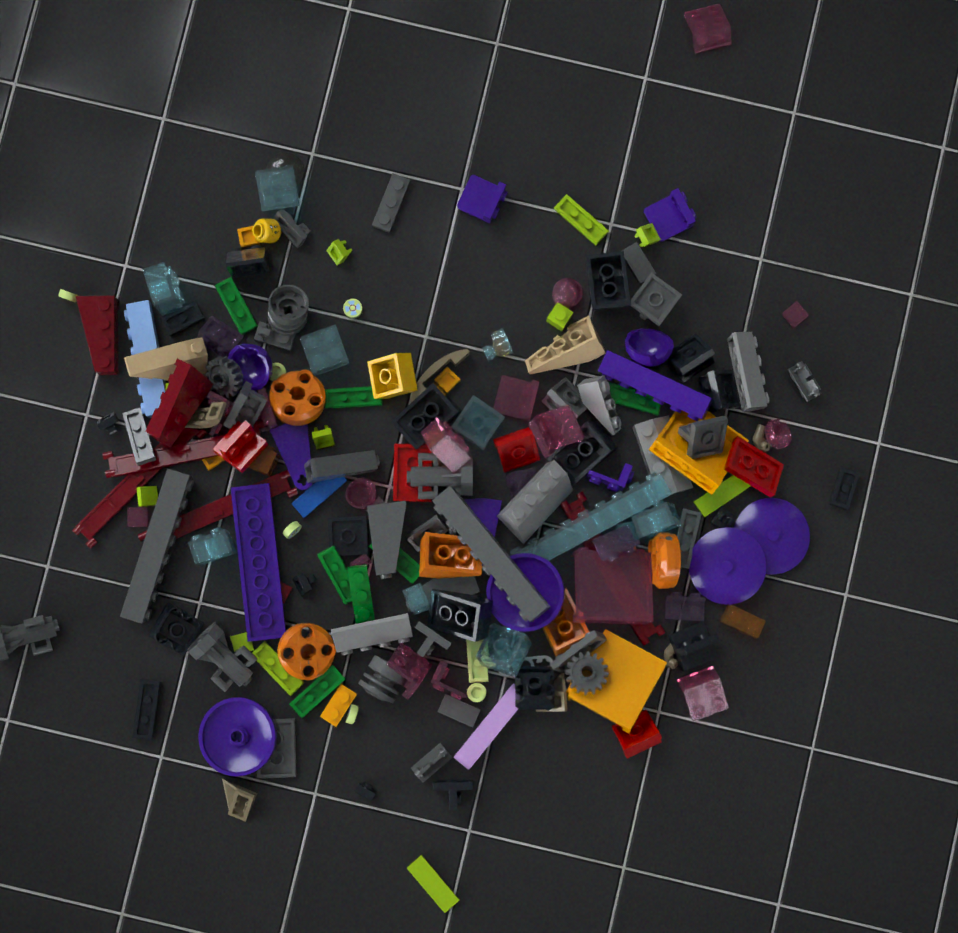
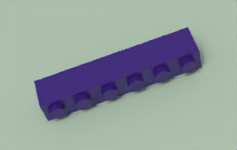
[598,350,713,421]

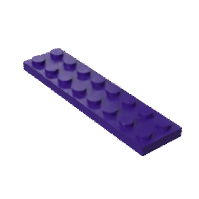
[231,483,286,642]

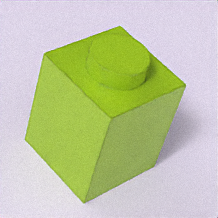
[546,302,573,332]

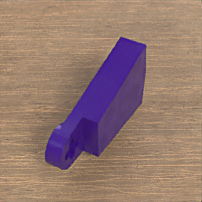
[270,424,313,490]
[464,498,502,566]

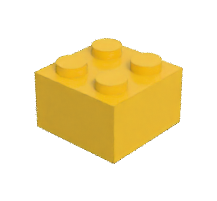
[367,353,418,399]

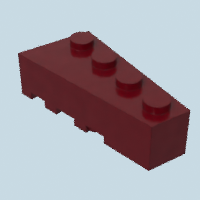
[76,296,118,375]
[145,358,214,448]

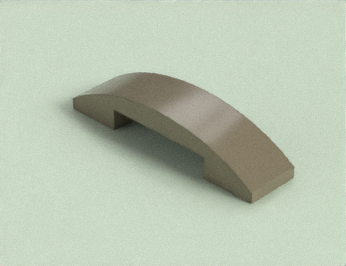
[410,349,470,402]
[185,402,227,428]

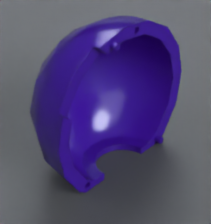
[625,328,674,367]
[228,344,273,391]

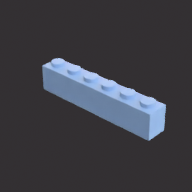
[124,300,166,418]

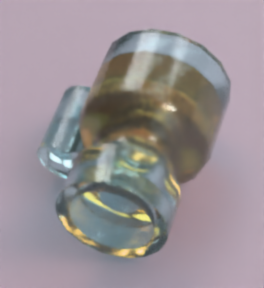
[482,328,513,361]

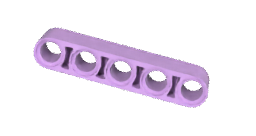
[453,683,518,770]

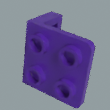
[457,175,508,224]
[644,188,696,242]
[587,463,634,492]

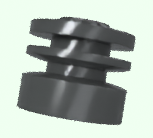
[268,285,309,335]
[358,655,410,704]

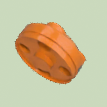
[269,370,326,426]
[648,532,681,589]
[277,623,336,680]

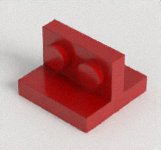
[213,421,268,473]
[493,427,540,473]
[612,710,662,759]

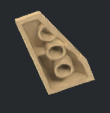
[525,316,606,374]
[124,337,208,381]

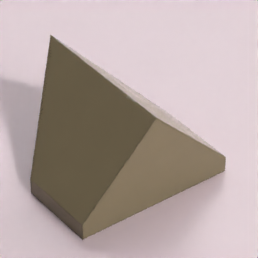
[536,673,567,712]
[222,779,258,822]

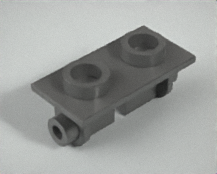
[787,361,822,402]
[411,743,453,783]

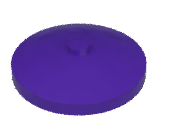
[733,498,810,575]
[689,527,766,604]
[486,553,565,632]
[198,697,277,776]

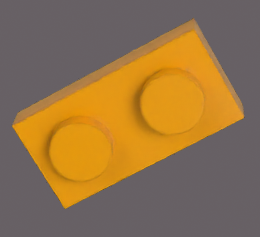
[320,684,357,727]

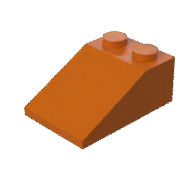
[419,532,482,579]
[543,588,589,657]

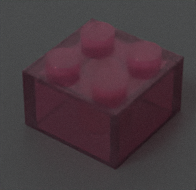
[421,417,471,474]

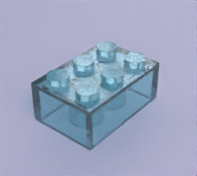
[142,262,186,316]

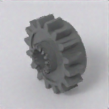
[205,356,244,399]
[565,651,609,696]

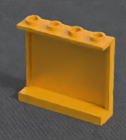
[648,410,749,495]
[566,629,667,733]

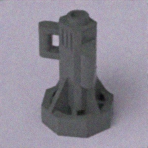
[407,453,473,499]
[0,615,60,661]
[187,622,257,692]

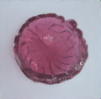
[552,278,583,308]
[765,419,792,449]
[345,478,377,509]

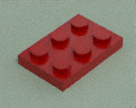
[724,436,784,498]
[393,444,433,502]

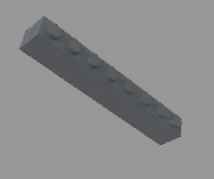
[120,468,194,624]
[432,486,551,622]

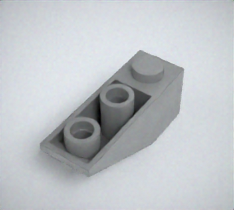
[577,375,621,435]

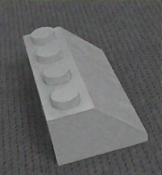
[727,332,769,413]
[632,415,693,499]
[497,460,573,544]
[331,613,413,655]

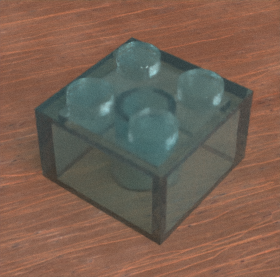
[255,165,300,211]
[300,324,350,376]
[451,395,505,451]
[631,500,682,539]
[188,527,237,566]
[476,623,532,678]

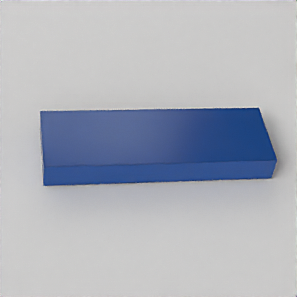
[291,477,347,518]

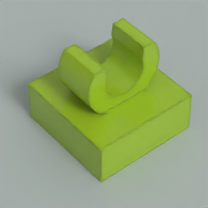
[635,223,661,247]
[326,239,352,265]
[312,425,335,450]

